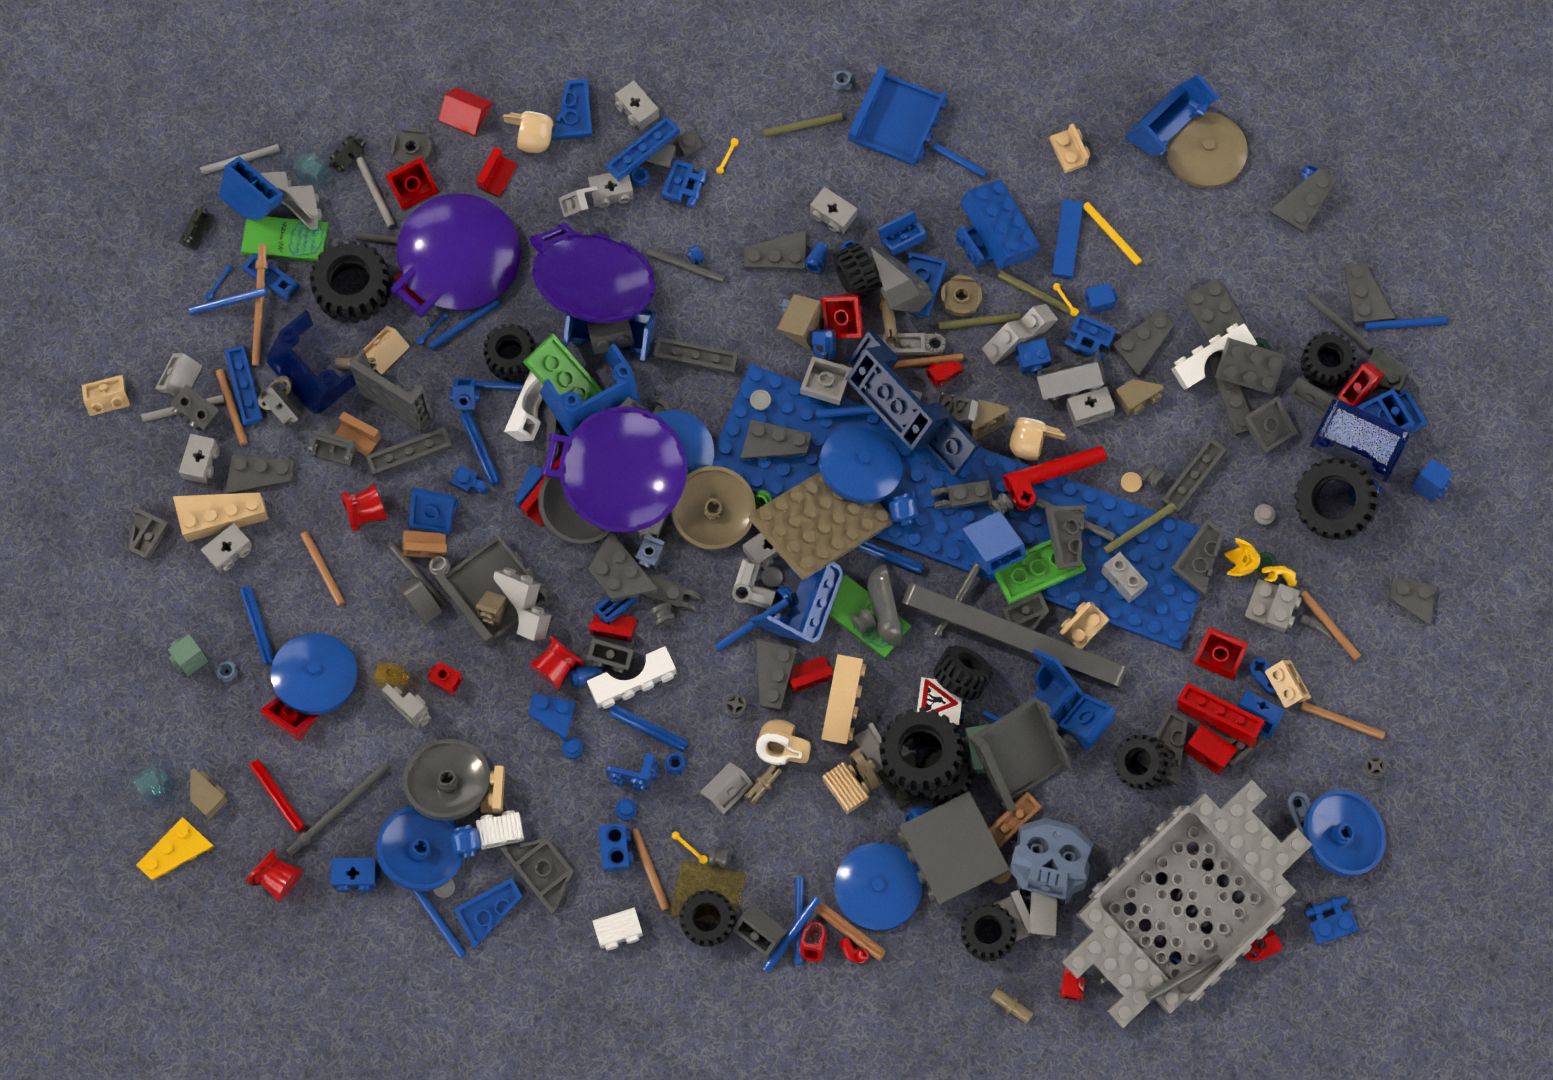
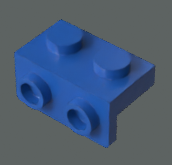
[878,211,928,256]
[955,225,993,269]

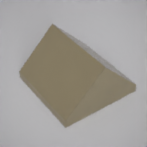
[776,294,824,351]
[970,399,1009,440]

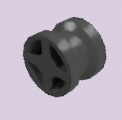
[1141,462,1167,489]
[988,493,1014,516]
[650,602,676,628]
[850,608,876,635]
[725,694,746,718]
[1362,755,1387,780]
[708,844,730,869]

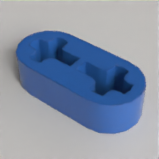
[1249,657,1277,695]

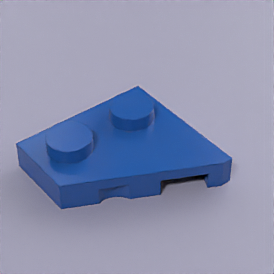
[528,693,576,741]

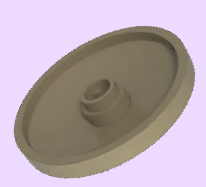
[1166,112,1248,188]
[671,466,756,551]

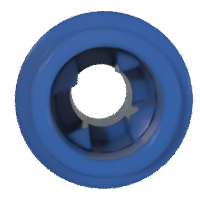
[805,242,829,273]
[570,666,602,688]

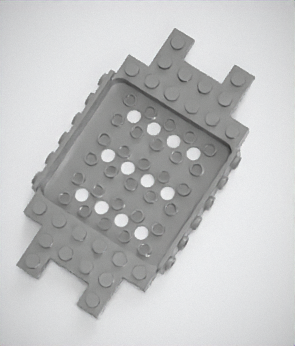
[1061,780,1313,1028]

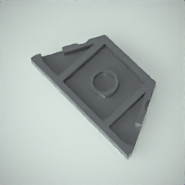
[588,532,658,602]
[500,838,574,915]

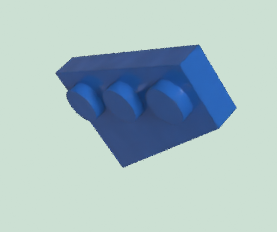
[552,79,592,140]

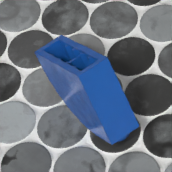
[219,156,284,220]

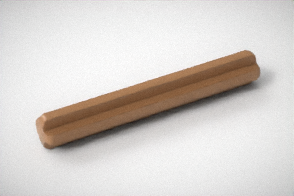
[814,902,886,961]

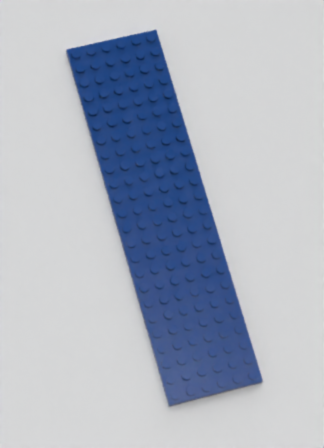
[711,364,1201,651]

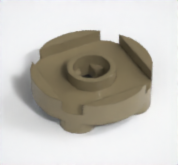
[941,275,982,316]
[849,747,883,790]

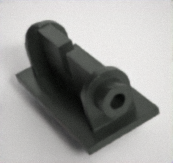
[328,133,366,173]
[178,206,215,250]

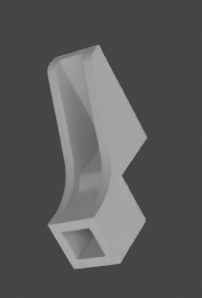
[261,172,322,230]
[982,304,1058,365]
[493,568,552,641]

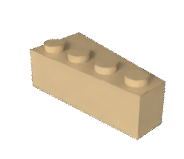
[173,493,269,542]
[821,654,866,744]

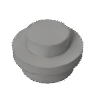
[1254,504,1275,525]
[429,556,450,576]

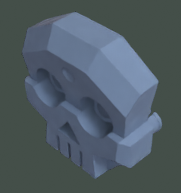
[1009,818,1094,905]

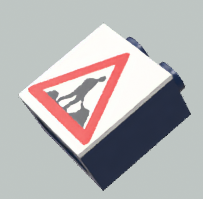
[917,677,966,728]

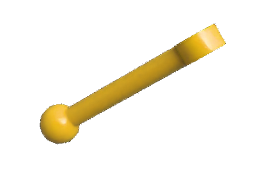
[716,138,739,174]
[1053,283,1079,317]
[671,831,708,864]

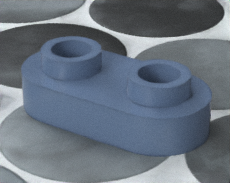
[1287,792,1311,835]

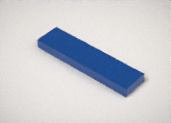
[605,116,680,182]
[1052,199,1083,279]
[224,345,264,427]

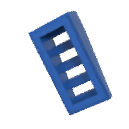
[515,465,544,509]

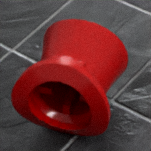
[341,483,387,532]
[528,635,584,690]
[246,848,303,903]

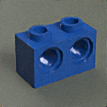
[599,823,633,873]

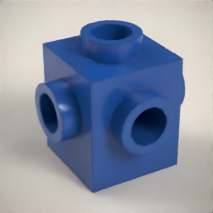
[450,378,480,412]

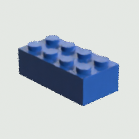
[960,179,1040,270]

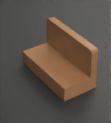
[334,411,381,456]
[402,531,447,558]

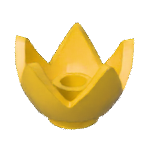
[1224,538,1260,576]

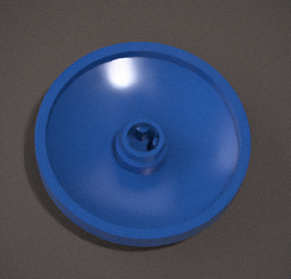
[655,410,714,475]
[819,427,902,504]
[271,633,358,715]
[1303,790,1386,877]
[376,806,463,892]
[834,842,922,931]

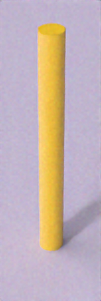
[1083,202,1142,266]

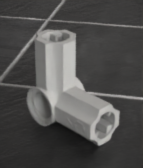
[732,558,775,609]

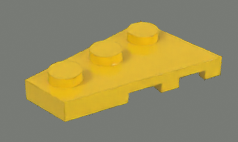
[136,817,214,881]

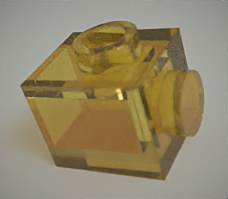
[374,661,408,690]

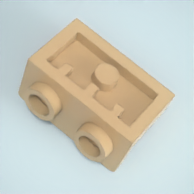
[1049,124,1090,173]
[82,375,130,416]
[1059,602,1110,649]
[1265,660,1312,708]
[481,766,505,814]

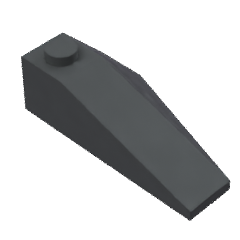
[868,247,934,313]

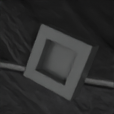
[676,130,703,157]

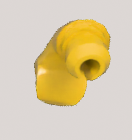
[1262,566,1297,587]

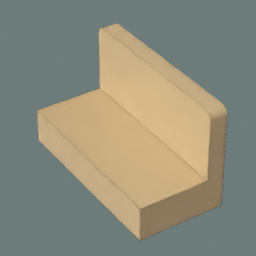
[363,326,409,374]

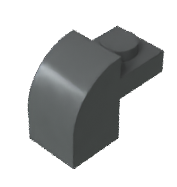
[398,577,442,624]

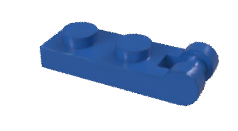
[242,253,300,302]

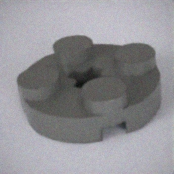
[391,127,432,166]

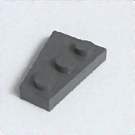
[744,230,806,271]
[1344,263,1395,324]
[1112,310,1174,377]
[936,392,978,425]
[740,420,812,461]
[225,454,295,494]
[1045,505,1086,570]
[756,639,798,711]

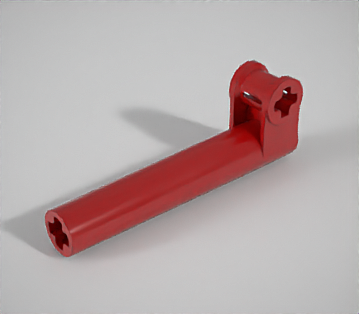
[1003,446,1107,512]

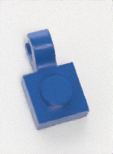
[449,465,489,495]

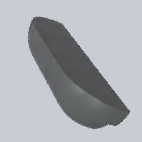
[867,564,902,646]

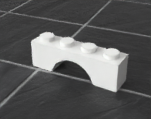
[1171,323,1257,390]
[504,371,543,441]
[587,646,677,709]

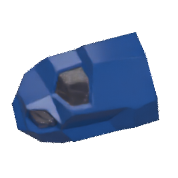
[812,330,837,361]

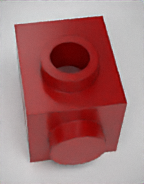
[428,661,463,696]

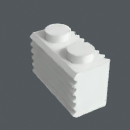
[476,810,525,850]
[593,907,643,950]

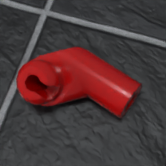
[839,937,869,963]

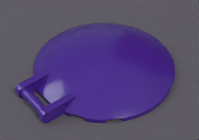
[390,193,521,318]
[530,222,656,323]
[541,407,687,532]

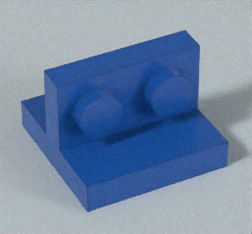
[409,487,459,535]
[1058,693,1116,751]

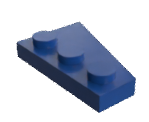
[908,251,948,318]
[454,878,523,948]

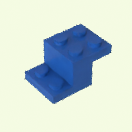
[1356,389,1428,444]

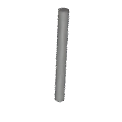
[200,144,280,175]
[356,157,395,228]
[141,395,225,422]

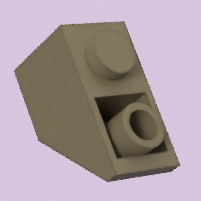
[1114,379,1164,416]
[476,591,509,627]
[190,768,228,820]

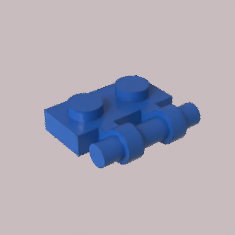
[661,159,707,208]
[1064,313,1116,361]
[1304,896,1359,945]

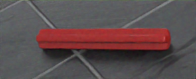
[249,759,305,833]

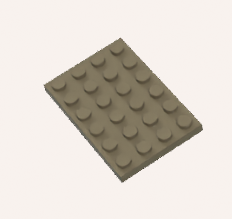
[748,472,894,581]

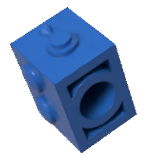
[1015,339,1052,374]

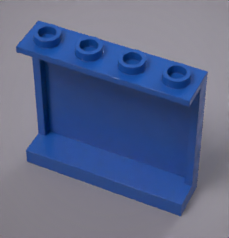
[848,65,948,166]

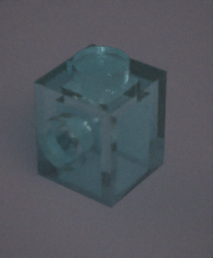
[293,152,327,186]
[131,764,168,800]

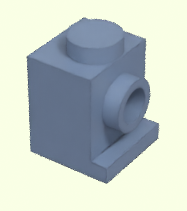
[635,534,665,570]

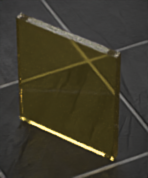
[669,859,746,926]

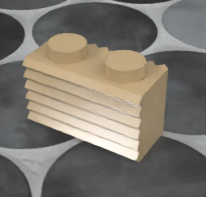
[823,762,870,815]

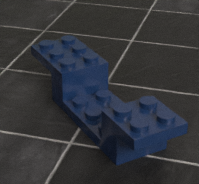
[846,330,980,476]

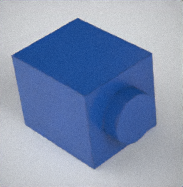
[1084,283,1118,314]

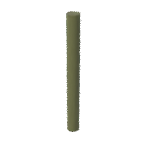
[763,112,843,137]
[998,271,1071,315]
[938,313,1021,330]
[1103,502,1176,554]

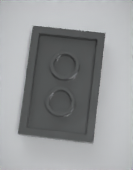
[1182,278,1249,345]
[1215,338,1287,395]

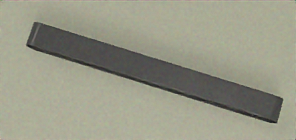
[901,583,1127,688]

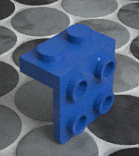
[606,753,659,791]

